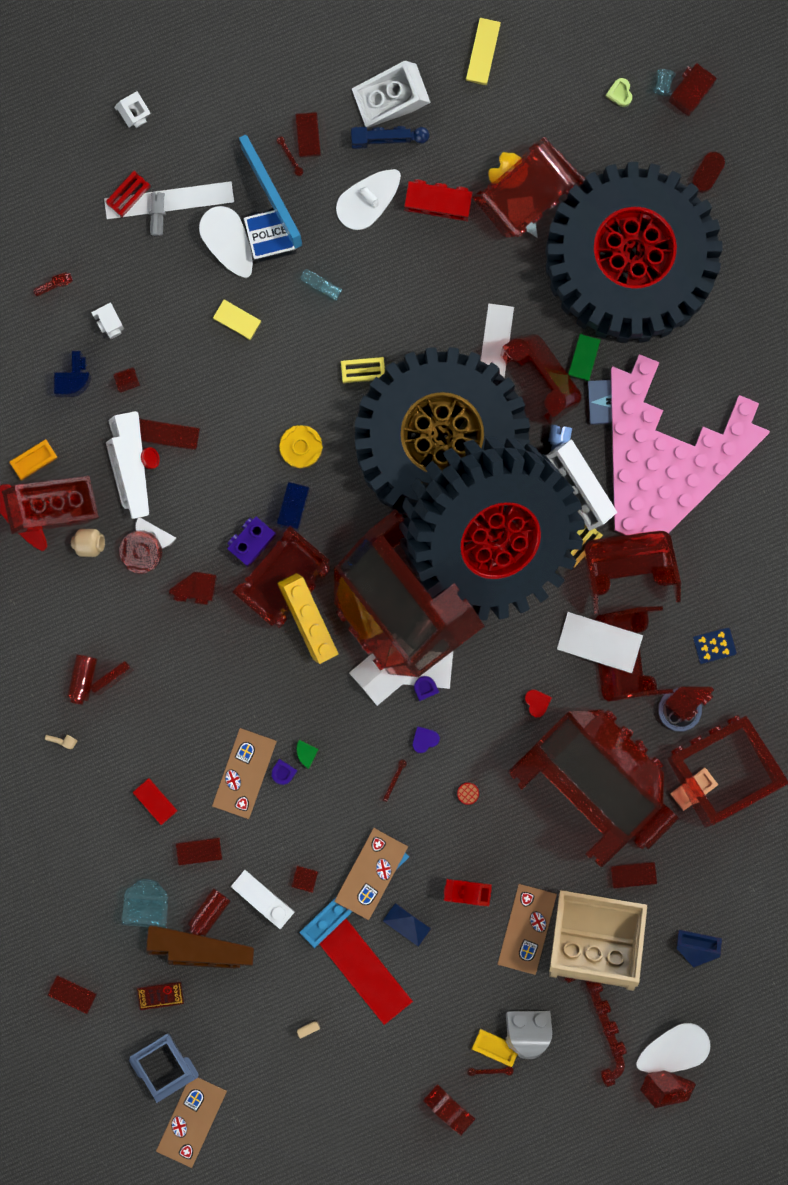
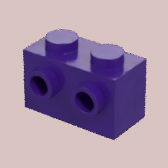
[227,516,276,567]

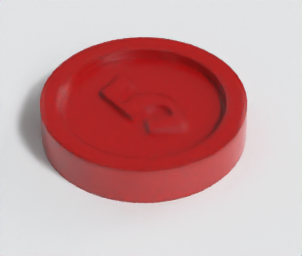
[141,447,160,469]

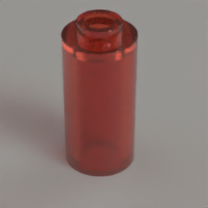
[67,654,98,705]
[633,803,679,850]
[188,888,231,937]

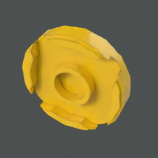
[279,425,323,469]

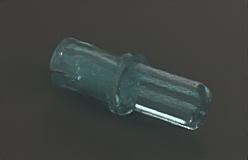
[300,269,343,301]

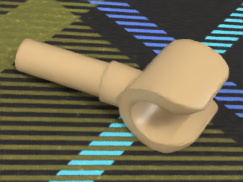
[45,735,77,749]

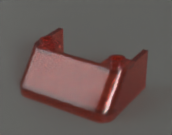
[585,531,681,614]
[595,606,674,701]

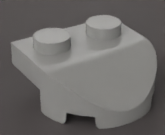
[506,1011,552,1059]

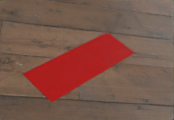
[319,919,413,1025]

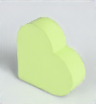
[605,78,632,107]

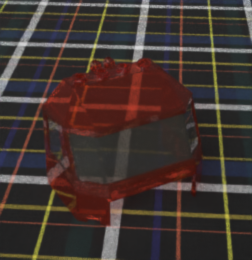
[334,509,485,677]
[508,708,664,867]

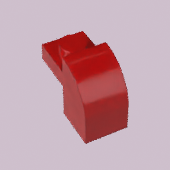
[444,879,492,906]

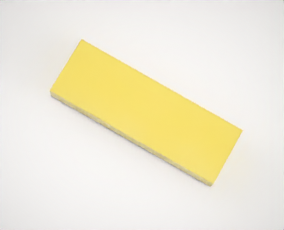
[466,18,501,85]

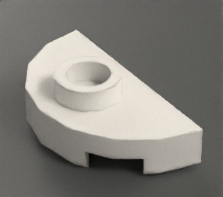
[136,518,177,549]

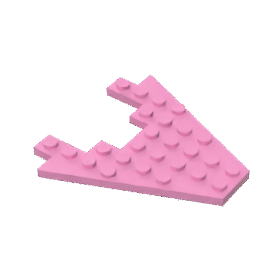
[610,354,770,547]

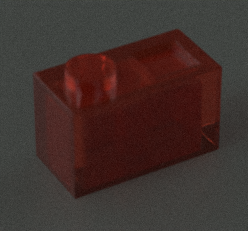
[669,63,717,116]

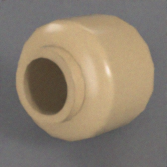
[71,529,105,557]

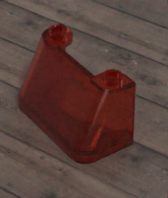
[500,334,581,425]

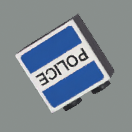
[244,208,297,264]

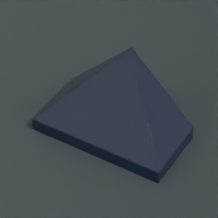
[383,903,431,947]
[677,930,722,968]

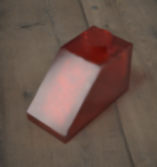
[640,1070,696,1108]

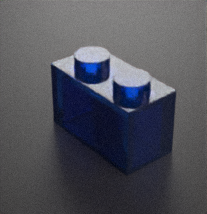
[277,482,310,532]

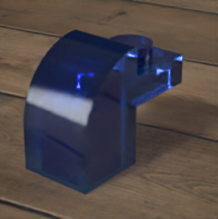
[54,351,91,397]

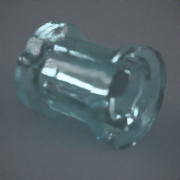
[653,69,676,96]

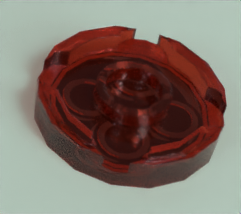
[119,530,162,574]

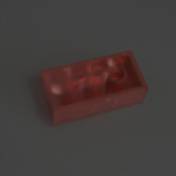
[2,476,99,534]

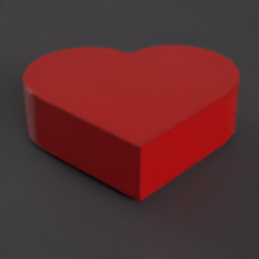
[525,690,552,718]

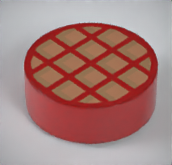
[457,783,479,805]

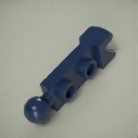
[351,126,430,149]

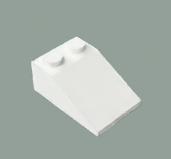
[352,61,431,128]

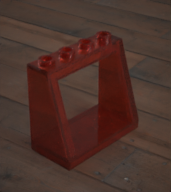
[667,715,788,828]

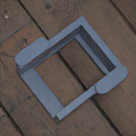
[129,1033,198,1103]

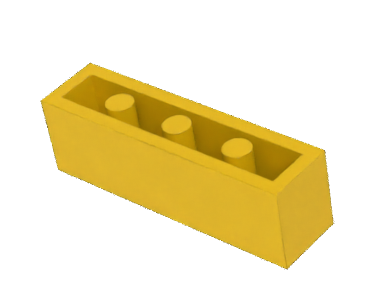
[278,573,338,664]

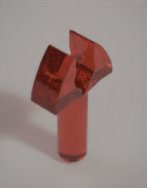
[33,272,73,296]

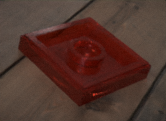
[90,661,134,696]

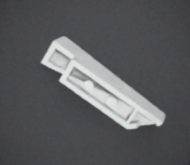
[106,411,149,519]

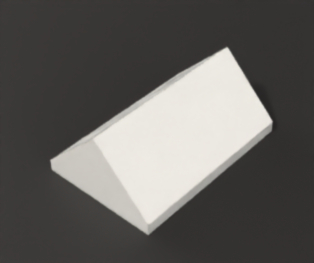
[349,631,427,706]

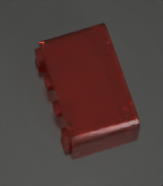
[472,141,577,238]
[233,526,331,629]

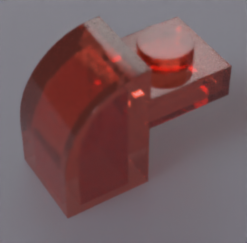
[423,1084,476,1135]

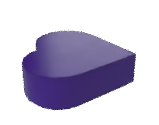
[413,726,440,753]

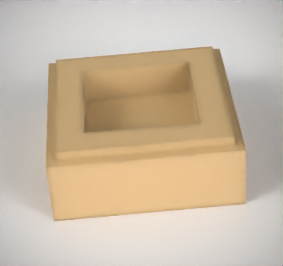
[297,1021,320,1039]

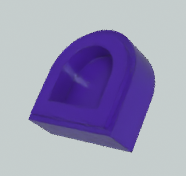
[414,676,439,701]
[272,759,297,785]

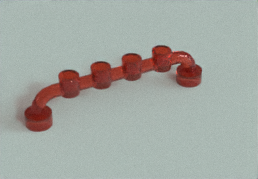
[564,977,627,1087]

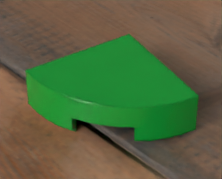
[297,740,319,769]

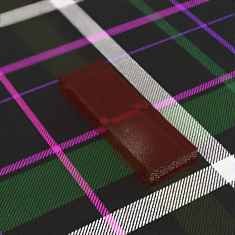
[139,419,200,451]

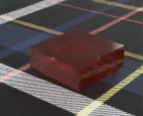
[292,866,319,893]

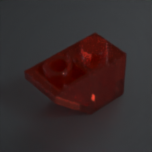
[169,572,217,605]
[663,687,714,722]

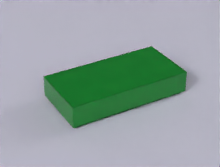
[568,334,600,382]

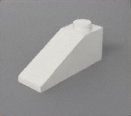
[231,870,295,929]

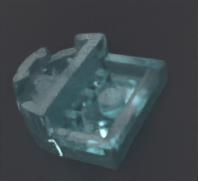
[122,879,168,928]

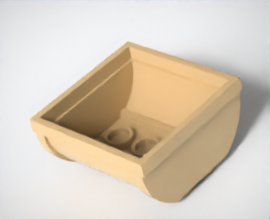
[549,890,647,991]

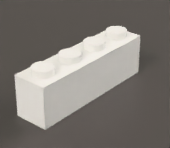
[546,439,618,531]

